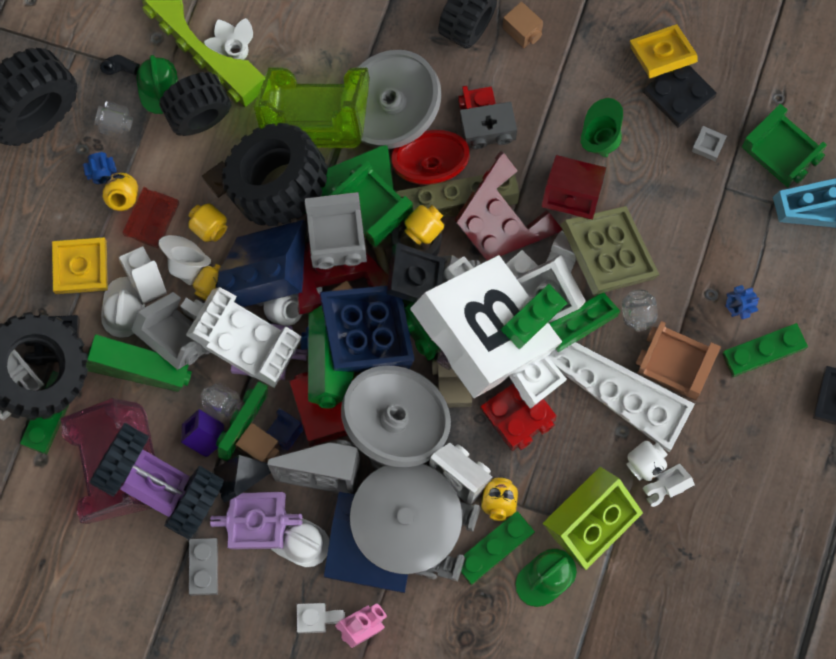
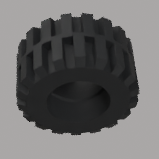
[438,0,497,49]
[159,72,232,136]

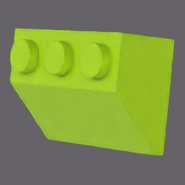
[542,467,643,570]

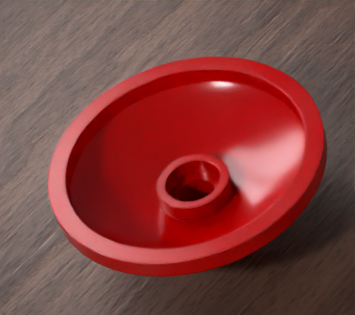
[392,130,470,185]

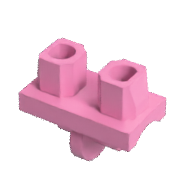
[335,604,387,648]

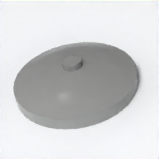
[341,50,441,149]
[341,366,451,467]
[350,464,462,574]

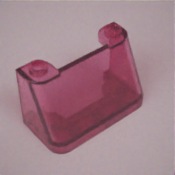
[60,398,155,524]

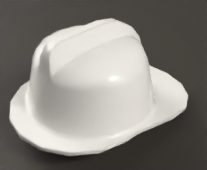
[159,235,211,285]
[101,277,145,338]
[271,518,329,567]

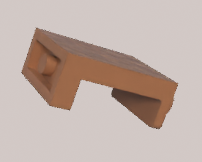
[636,321,721,400]

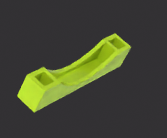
[142,0,268,107]

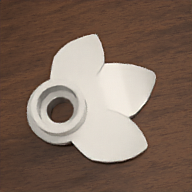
[204,18,253,60]

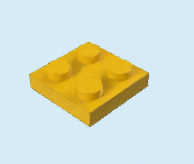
[630,24,698,78]
[52,237,108,294]

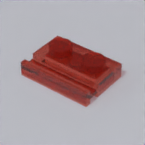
[122,187,180,249]

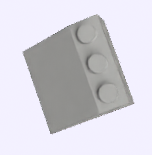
[267,440,361,494]

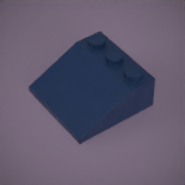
[217,220,306,307]
[319,286,415,373]
[324,491,409,593]

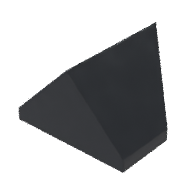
[214,455,271,503]

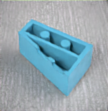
[773,178,836,228]

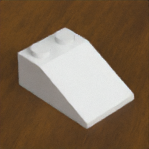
[516,255,586,323]
[429,443,492,505]

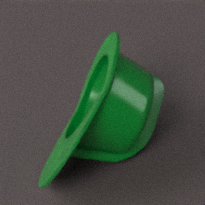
[136,55,178,114]
[580,98,623,158]
[516,549,577,607]

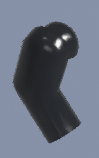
[100,54,140,75]

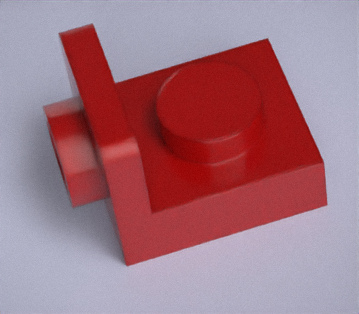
[458,85,496,110]

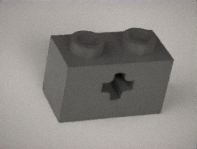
[460,102,517,149]

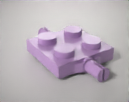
[210,492,303,549]

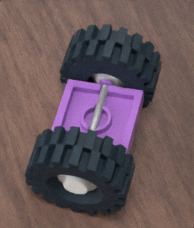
[89,423,224,540]

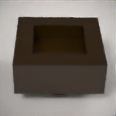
[202,161,226,198]

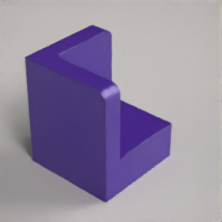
[181,409,224,457]

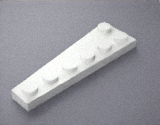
[443,257,567,409]
[548,342,695,452]

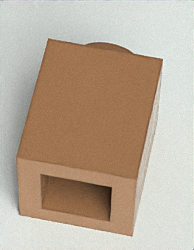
[503,1,543,48]
[236,423,280,463]

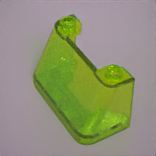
[254,68,370,148]

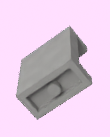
[305,192,367,269]
[131,292,211,370]

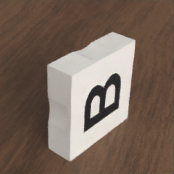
[410,255,562,398]

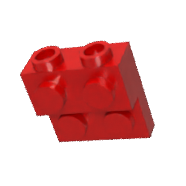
[480,383,557,451]

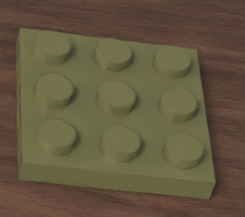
[561,206,659,295]

